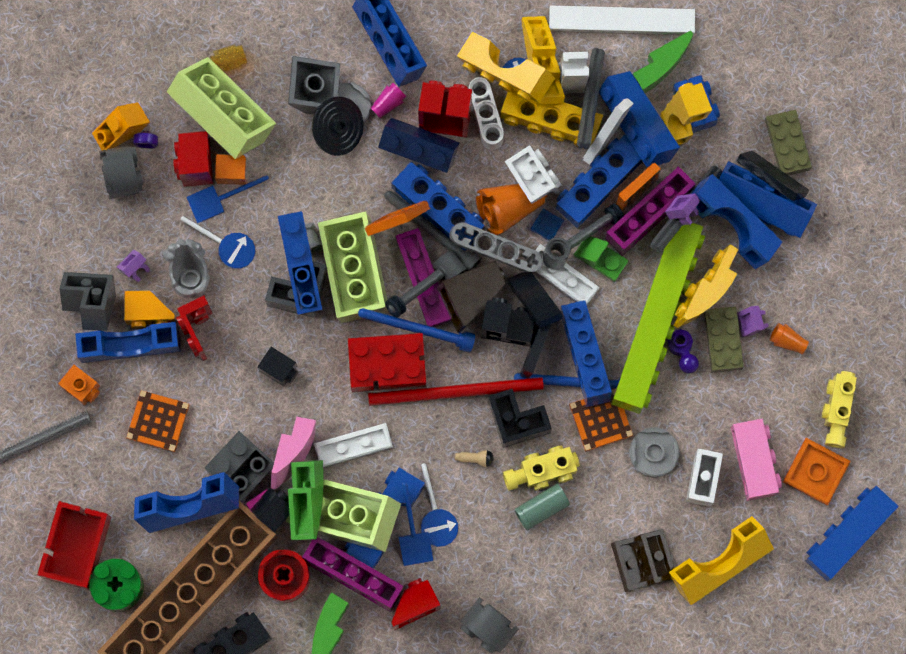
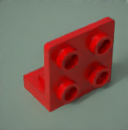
[176,295,213,361]

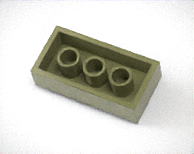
[765,110,812,175]
[704,307,743,373]

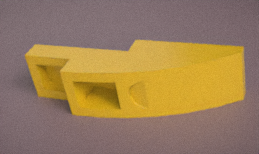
[673,244,738,328]

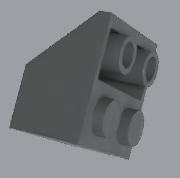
[204,431,274,502]

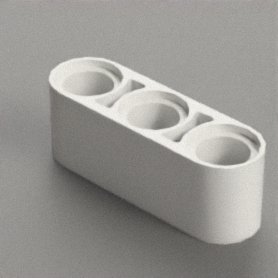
[469,77,504,150]

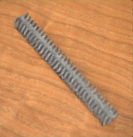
[0,409,92,464]

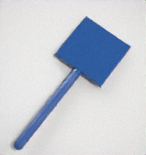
[186,175,269,223]
[399,482,434,566]

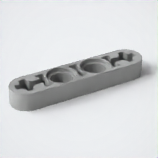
[450,223,542,273]

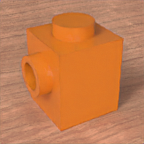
[58,364,100,406]

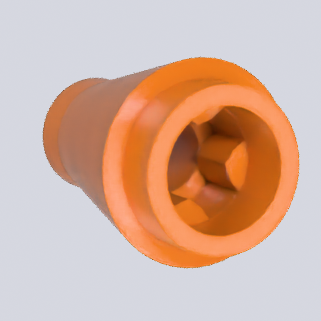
[770,323,809,354]

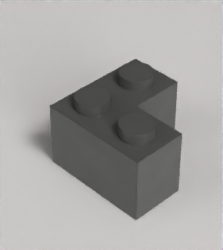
[265,261,327,318]
[59,272,116,331]

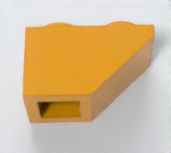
[92,102,150,150]
[124,290,177,329]

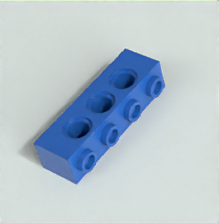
[352,0,427,87]
[556,134,643,229]
[391,162,485,251]
[561,300,612,407]

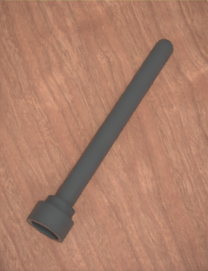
[384,191,482,272]

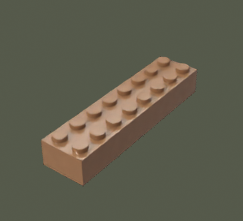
[97,501,278,654]

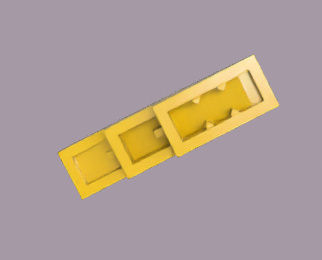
[521,16,565,105]

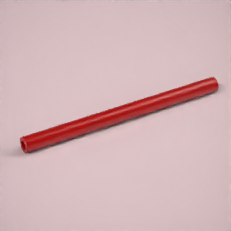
[368,377,544,406]

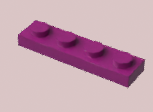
[395,228,451,327]

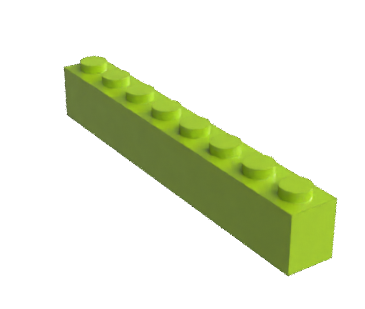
[611,223,705,414]

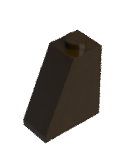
[437,261,506,333]

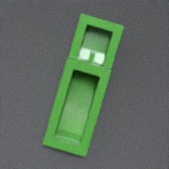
[633,30,693,93]
[288,460,324,540]
[312,592,349,654]

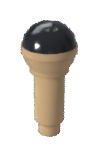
[455,450,494,467]

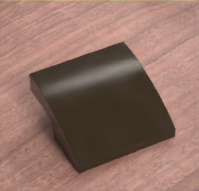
[611,529,675,592]

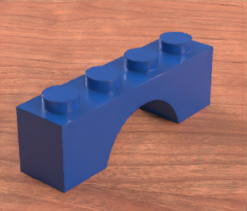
[691,174,782,269]
[75,322,181,363]
[344,467,425,569]
[134,472,239,533]

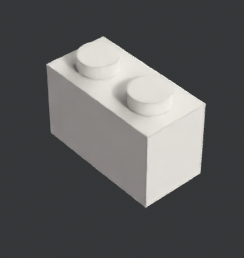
[686,449,723,507]

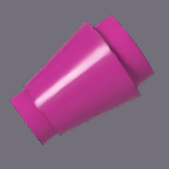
[371,83,407,118]

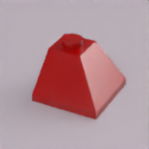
[391,578,441,631]

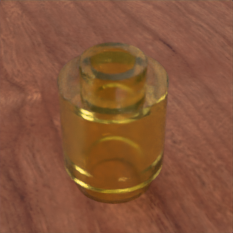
[210,44,247,73]

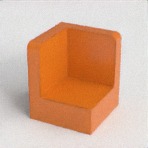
[215,154,247,185]

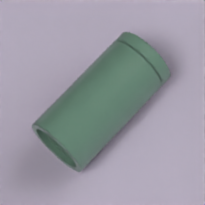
[514,483,570,531]

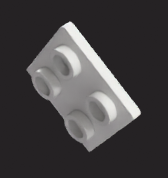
[505,145,562,204]

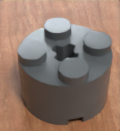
[99,145,143,200]
[460,597,519,654]

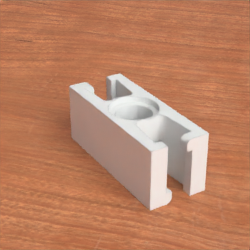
[559,52,589,94]

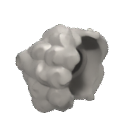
[162,239,210,298]

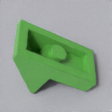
[574,236,629,282]

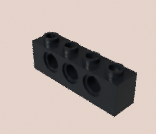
[193,612,272,654]

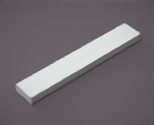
[549,6,695,35]

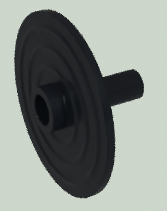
[312,96,364,156]

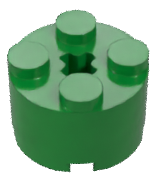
[89,559,144,612]

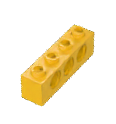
[500,89,603,149]

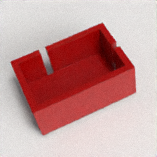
[418,80,472,138]
[348,333,426,392]
[37,501,112,590]

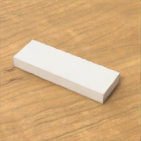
[583,98,634,165]
[526,244,600,305]
[314,423,393,468]

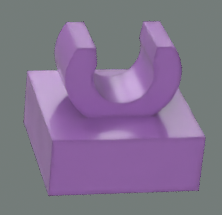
[665,193,700,225]
[117,250,150,282]
[737,306,769,337]

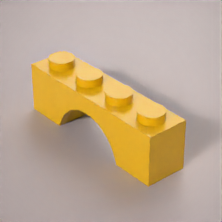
[457,32,555,103]
[660,83,712,145]
[669,516,774,605]

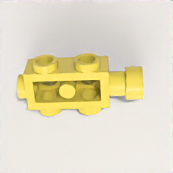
[822,371,857,448]
[503,445,580,491]

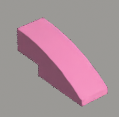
[271,417,316,489]

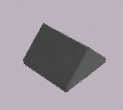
[288,56,341,114]

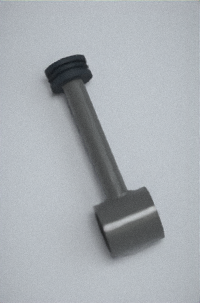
[542,203,624,269]
[385,249,467,318]

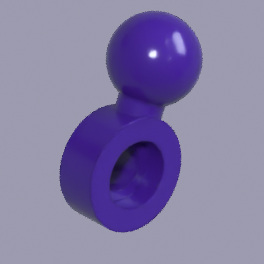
[668,329,699,374]

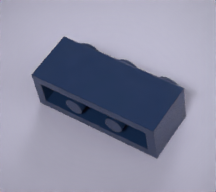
[378,118,460,173]

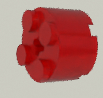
[258,550,311,603]

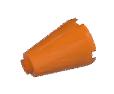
[476,183,547,236]

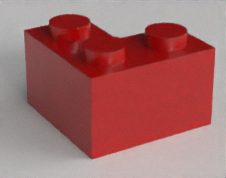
[173,131,213,187]

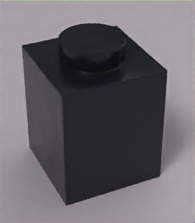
[257,346,298,387]
[250,487,290,532]

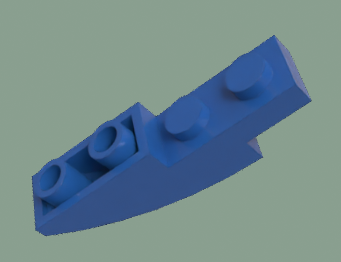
[278,211,322,315]

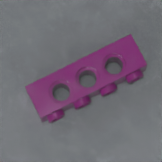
[605,166,696,256]
[302,537,404,612]

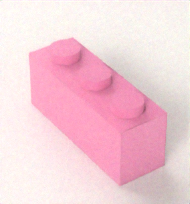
[731,419,782,501]

